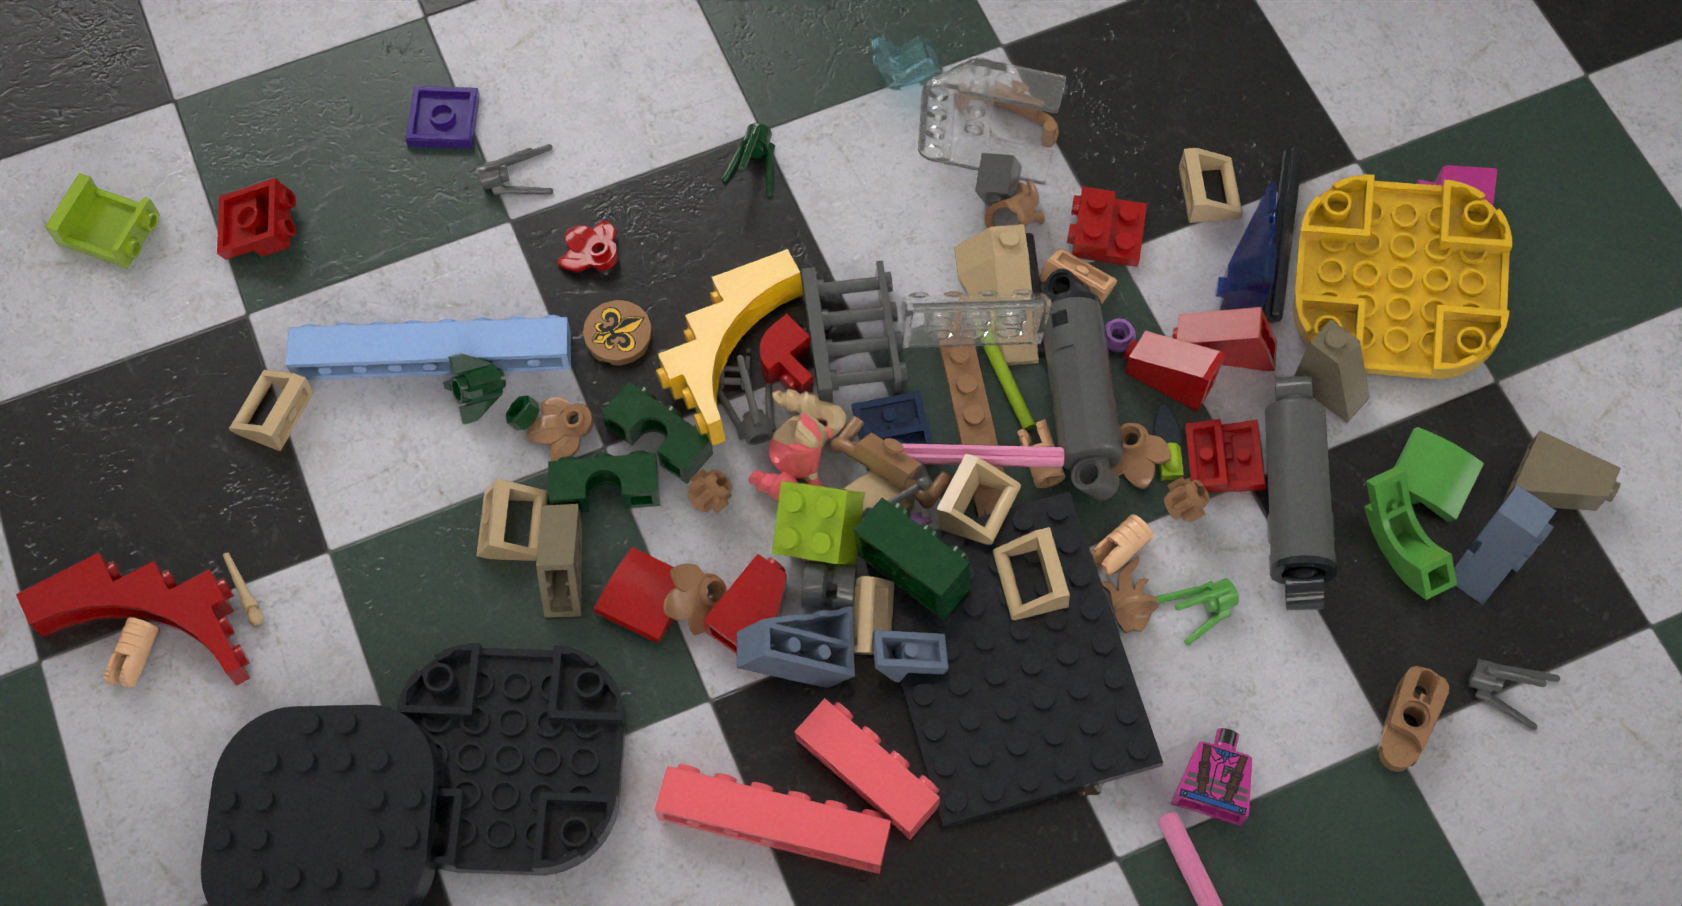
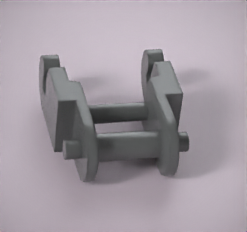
[719,348,751,390]

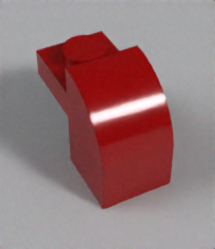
[760,314,813,394]

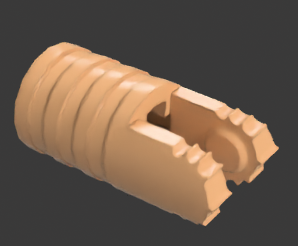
[1017,419,1066,488]
[1091,514,1153,576]
[103,617,160,688]

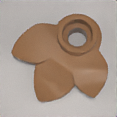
[527,397,594,461]
[1113,423,1171,489]
[663,564,727,635]

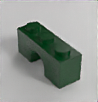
[602,382,713,484]
[548,451,661,513]

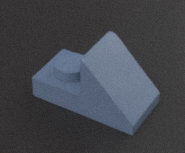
[873,630,949,682]

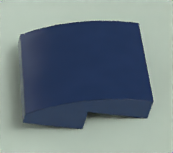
[851,391,933,471]

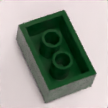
[853,497,971,621]

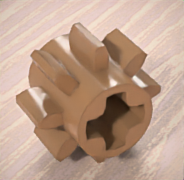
[688,469,732,514]
[1164,477,1209,523]

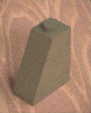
[1294,320,1370,423]
[1503,431,1621,511]
[536,504,582,618]

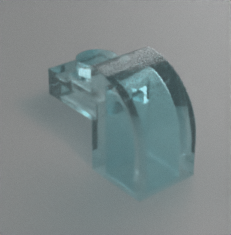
[871,35,944,91]

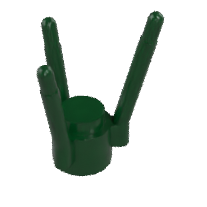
[722,123,775,197]

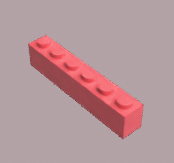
[655,764,891,874]

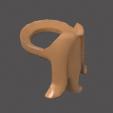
[985,181,1045,228]
[1101,556,1159,633]

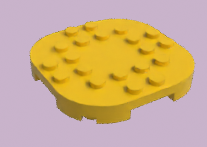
[1293,174,1512,379]

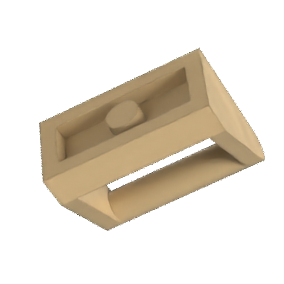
[1179,148,1243,223]
[229,370,314,451]
[936,453,1021,545]
[476,478,549,561]
[993,527,1070,620]
[853,576,894,655]

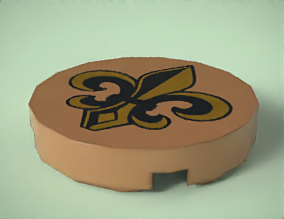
[583,300,652,366]

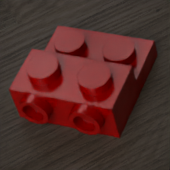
[217,178,296,260]
[1067,187,1147,267]

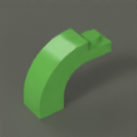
[1364,466,1457,600]

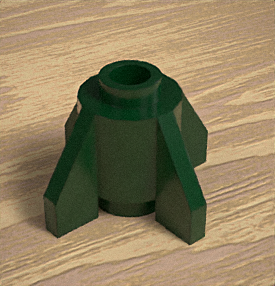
[443,353,506,424]

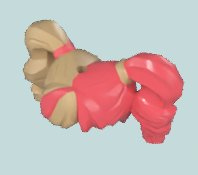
[748,389,846,501]

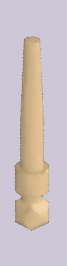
[223,553,264,626]

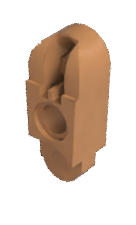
[1377,666,1449,772]

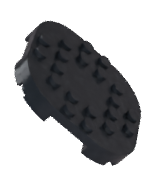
[397,643,626,875]
[201,705,444,906]

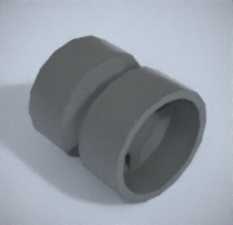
[801,561,857,610]

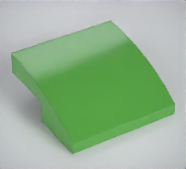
[1394,427,1484,522]

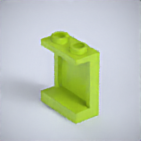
[45,173,160,269]

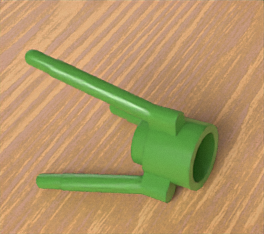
[1146,578,1239,646]

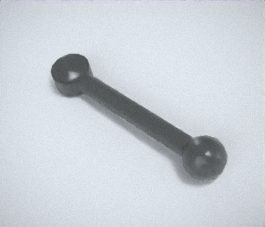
[862,477,930,518]

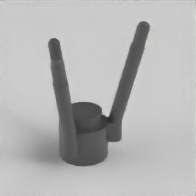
[477,144,553,196]
[717,355,777,445]
[1468,658,1560,730]

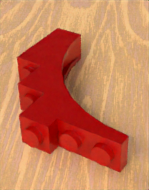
[16,553,250,685]

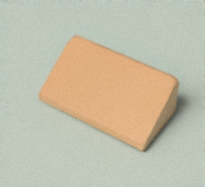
[1040,248,1117,305]

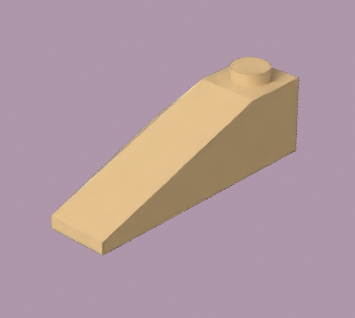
[954,224,1039,366]

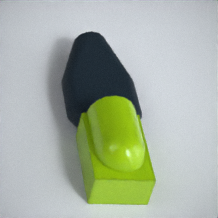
[1153,405,1184,481]

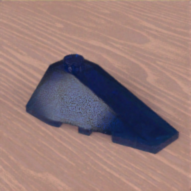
[1215,183,1276,310]

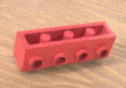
[794,698,940,839]

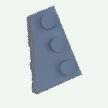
[1454,485,1556,605]
[737,606,855,688]

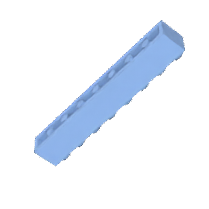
[286,315,571,380]

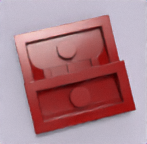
[1185,419,1266,492]
[594,547,676,643]

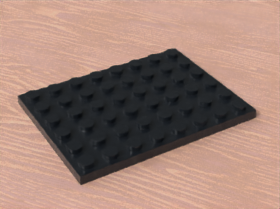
[865,492,1163,829]

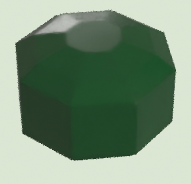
[506,395,540,431]

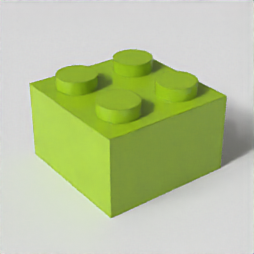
[772,481,865,564]

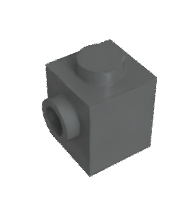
[975,153,1022,206]

